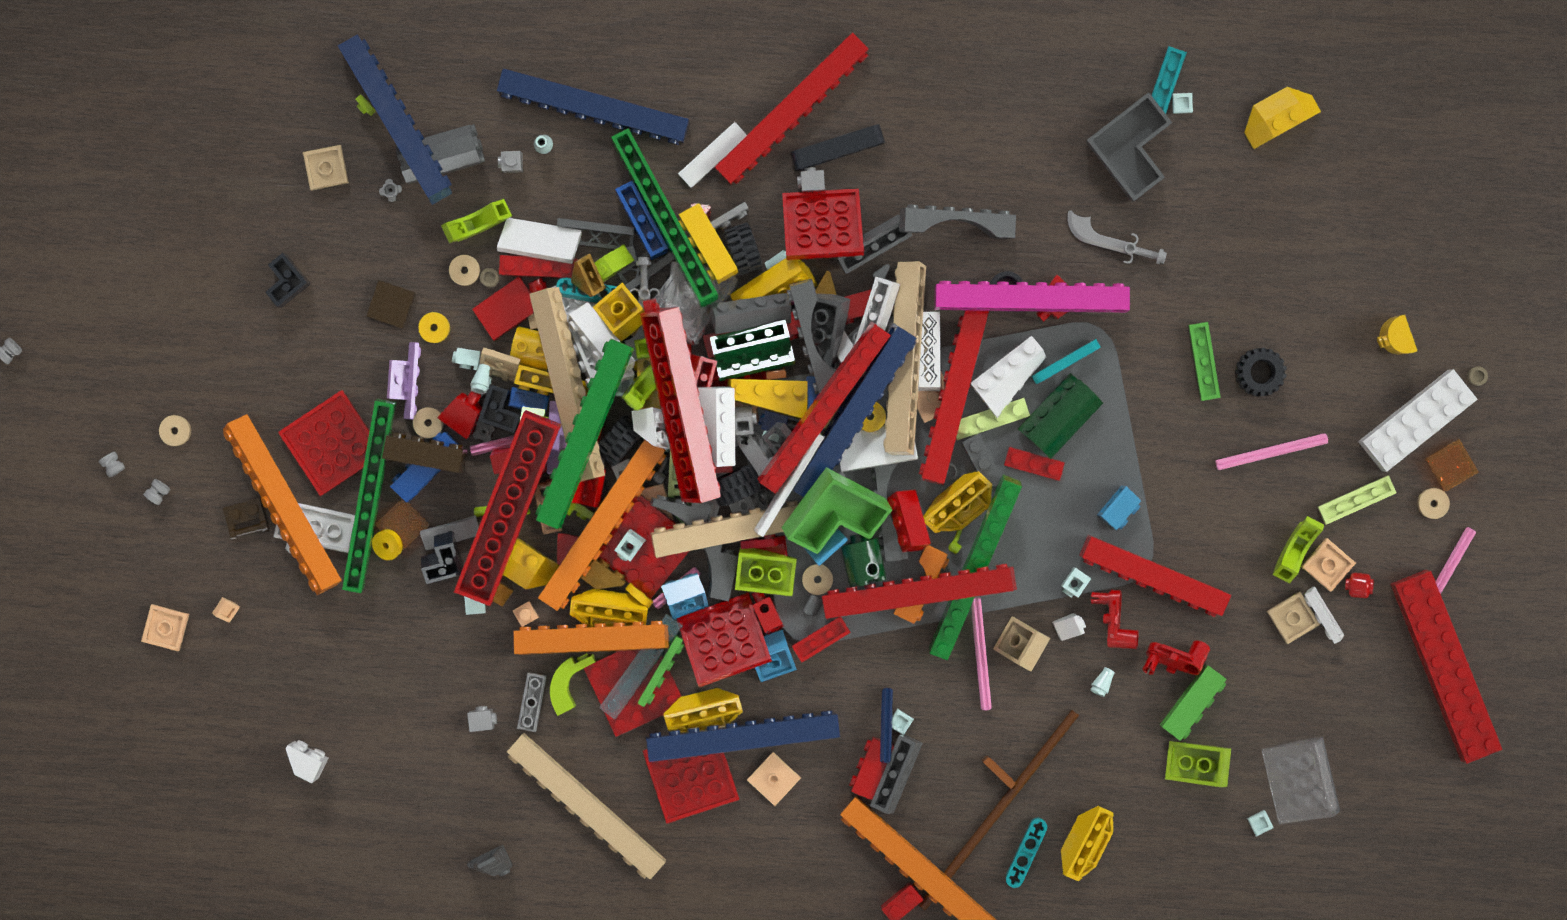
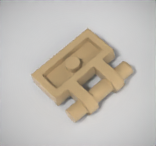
[480,348,520,382]

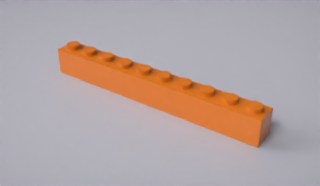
[223,414,342,595]
[538,440,667,611]
[840,796,996,920]

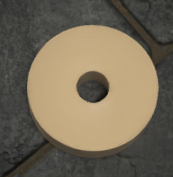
[449,255,480,286]
[413,407,444,438]
[159,415,191,446]
[1417,488,1450,519]
[802,564,833,595]

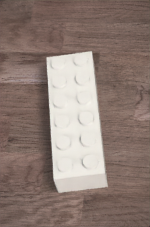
[1358,369,1478,472]

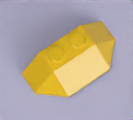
[1244,87,1321,149]
[923,471,992,533]
[503,538,560,589]
[570,588,648,628]
[664,688,743,733]
[1061,806,1113,881]

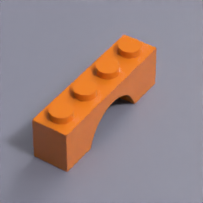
[893,545,949,624]

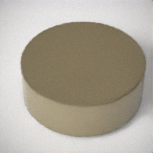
[480,268,500,288]
[1467,367,1488,386]

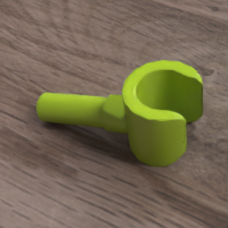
[948,529,963,554]

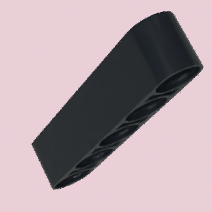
[790,124,885,171]

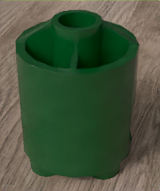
[840,534,886,587]

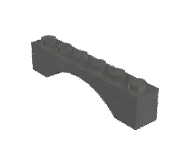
[899,204,1016,239]
[787,278,836,394]
[871,463,909,562]

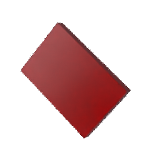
[472,277,534,341]

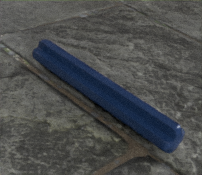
[880,688,893,763]

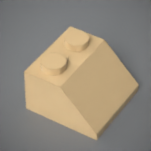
[993,616,1050,671]

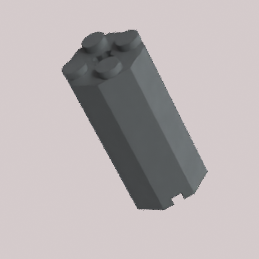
[396,124,485,184]

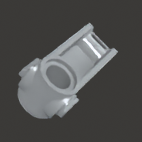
[737,431,774,476]

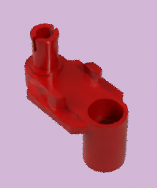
[1091,590,1139,649]
[1142,641,1210,675]

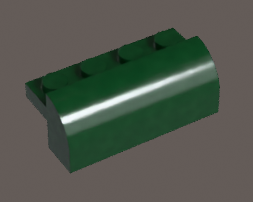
[710,320,795,381]
[1018,373,1103,459]

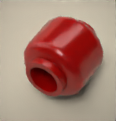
[1345,573,1374,599]

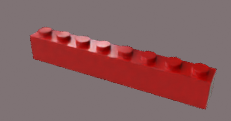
[1079,535,1231,617]

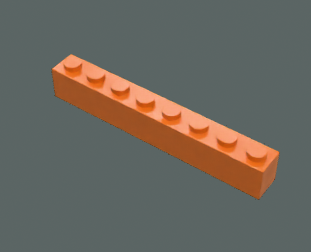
[514,621,669,655]

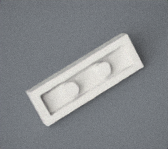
[1305,586,1344,644]

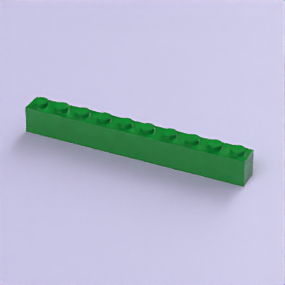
[611,128,718,308]
[535,339,634,529]
[342,399,396,593]
[929,475,1022,661]

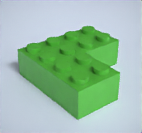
[781,467,892,554]

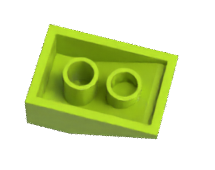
[735,547,797,596]
[1165,741,1231,787]

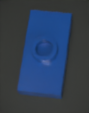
[507,387,550,411]

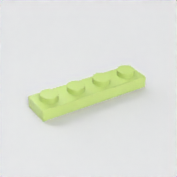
[956,398,1030,440]
[1317,475,1396,525]

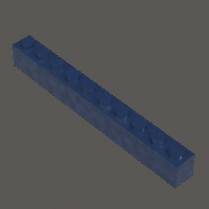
[338,34,452,205]
[497,69,689,145]
[792,323,917,497]
[646,710,840,762]

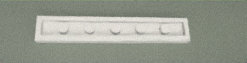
[754,434,824,537]

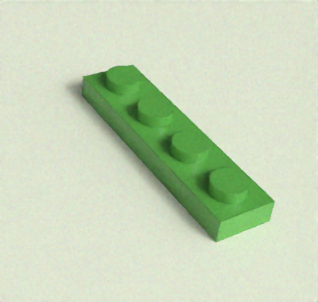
[1188,322,1221,401]
[638,635,684,707]

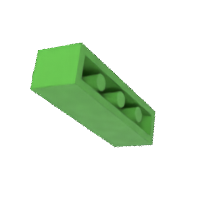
[1160,664,1227,741]

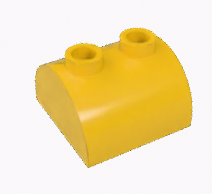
[1377,315,1417,355]
[510,326,548,372]

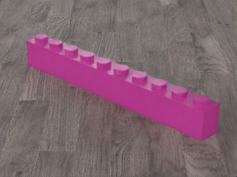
[934,281,1130,313]

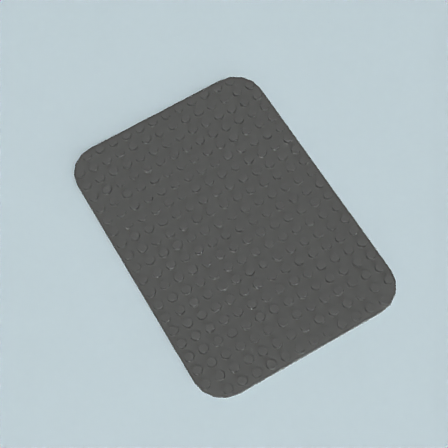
[744,322,1154,641]

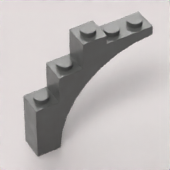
[650,495,738,601]

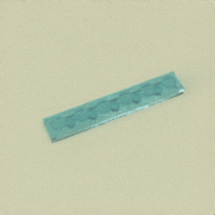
[599,614,683,719]

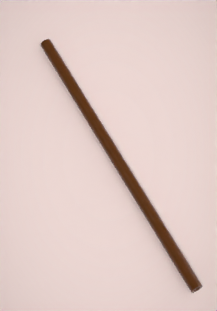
[918,710,1079,911]

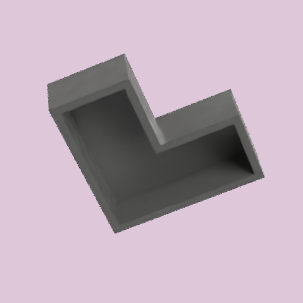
[1086,92,1172,202]

